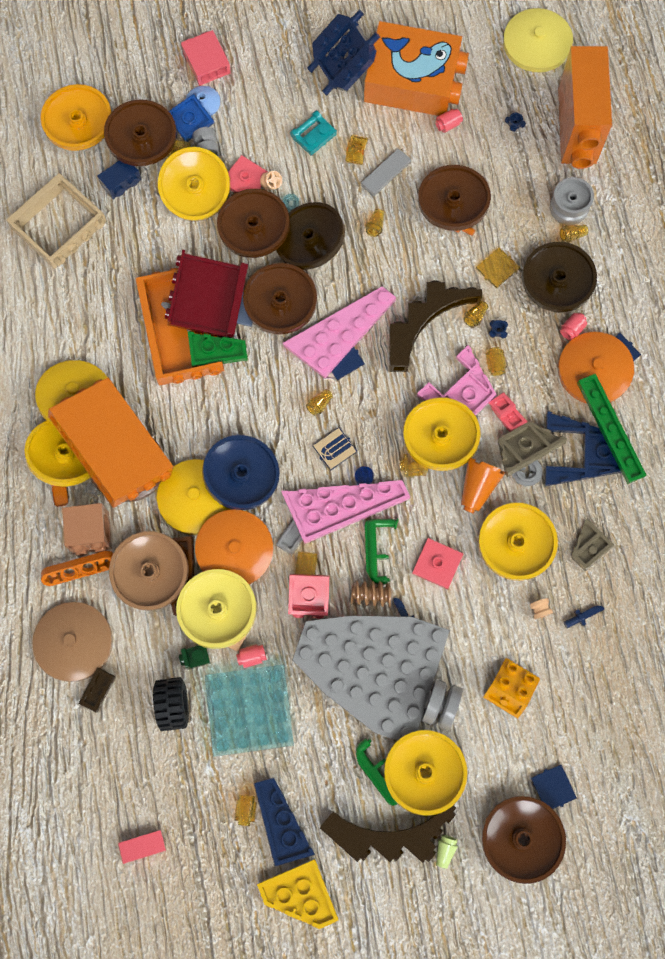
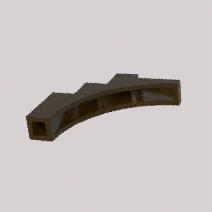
[389,280,482,372]
[320,805,456,863]

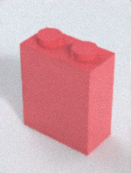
[181,30,231,86]

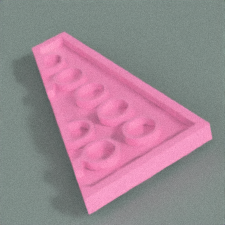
[281,480,410,544]

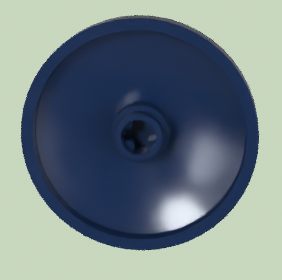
[202,435,280,510]

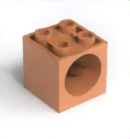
[62,503,112,556]

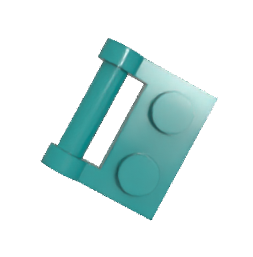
[290,110,337,156]

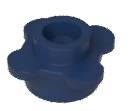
[505,112,526,132]
[489,320,508,339]

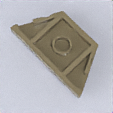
[498,421,567,477]

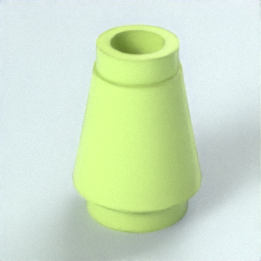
[436,835,458,869]

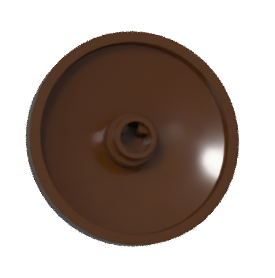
[104,99,177,166]
[418,165,491,231]
[217,189,290,258]
[243,263,317,334]
[481,796,566,884]

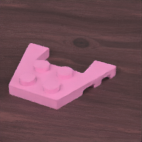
[417,345,496,416]

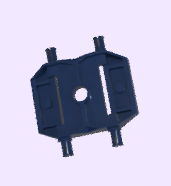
[307,9,380,96]

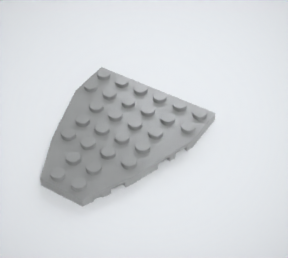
[292,616,450,741]

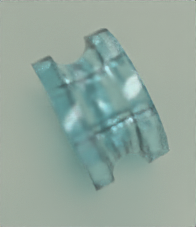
[283,194,299,212]

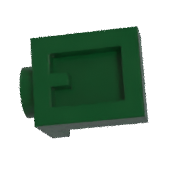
[179,646,211,670]

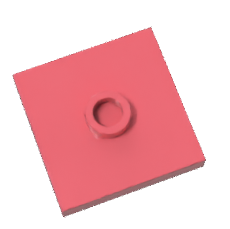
[228,155,268,194]
[412,538,463,590]

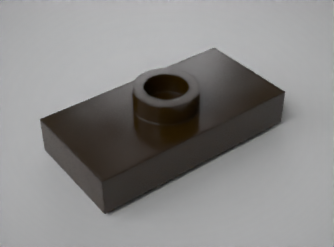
[78,668,116,713]

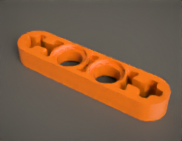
[41,551,113,586]

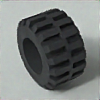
[153,677,189,731]

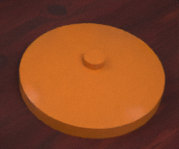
[558,332,634,404]
[195,509,273,584]

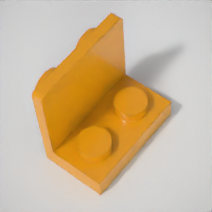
[483,658,540,719]

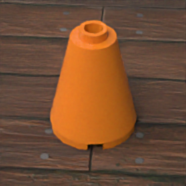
[461,458,505,514]

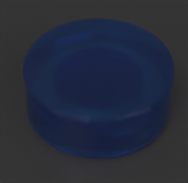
[355,466,374,484]

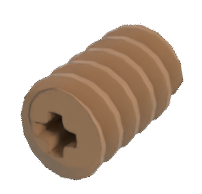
[351,580,392,608]

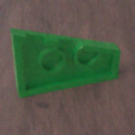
[188,331,248,368]

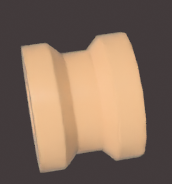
[260,171,282,190]
[529,598,553,620]

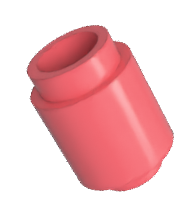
[435,109,463,133]
[560,313,587,340]
[236,644,267,669]

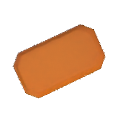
[51,485,68,507]

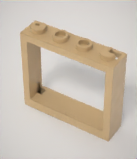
[6,173,107,269]

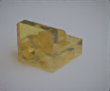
[346,135,368,165]
[399,454,428,477]

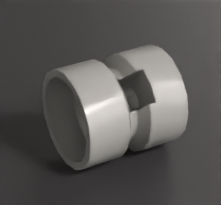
[193,127,219,156]

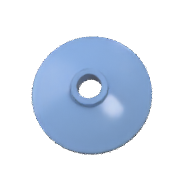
[186,86,220,116]

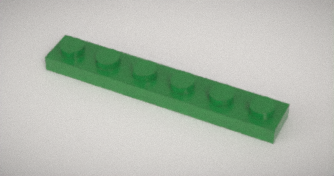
[577,374,647,484]

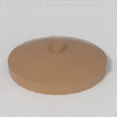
[109,531,189,611]
[32,602,113,682]

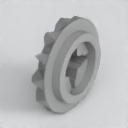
[512,460,543,487]

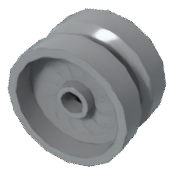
[550,177,594,225]
[422,679,463,731]

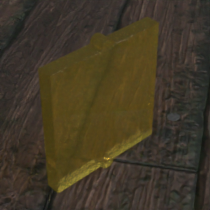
[476,247,520,289]

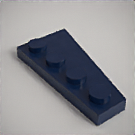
[254,778,315,866]

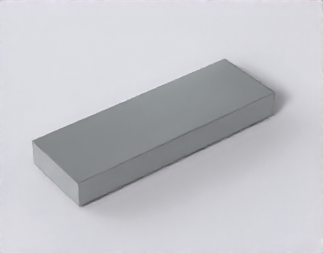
[361,149,411,197]

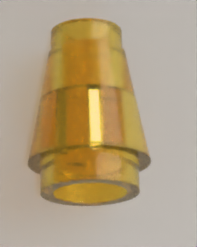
[365,209,385,237]
[560,225,588,243]
[463,301,489,328]
[306,389,333,416]

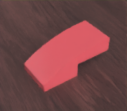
[489,392,528,432]
[118,830,166,864]

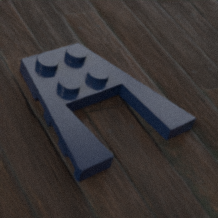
[545,411,622,487]

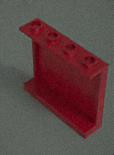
[165,249,248,338]

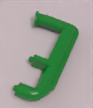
[365,518,399,585]
[356,738,397,806]

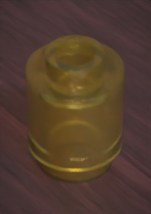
[485,347,507,376]
[234,795,257,826]

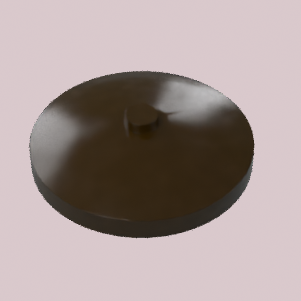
[276,202,345,270]
[522,242,597,313]

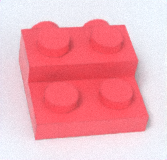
[288,574,330,619]

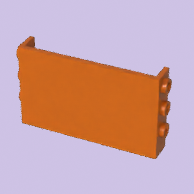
[135,268,224,386]
[48,378,174,508]

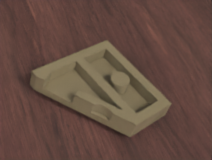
[571,519,614,571]

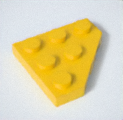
[257,859,339,929]

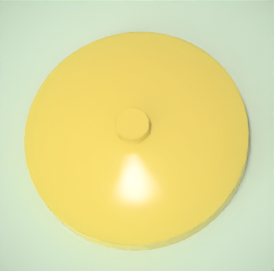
[503,8,573,72]
[176,569,257,649]

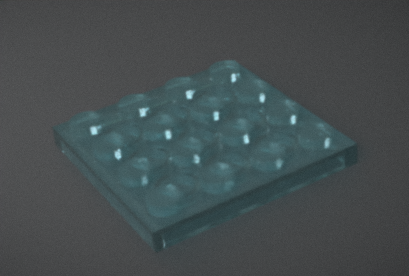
[205,664,294,757]

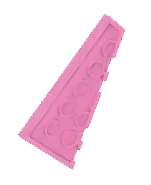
[283,287,396,379]

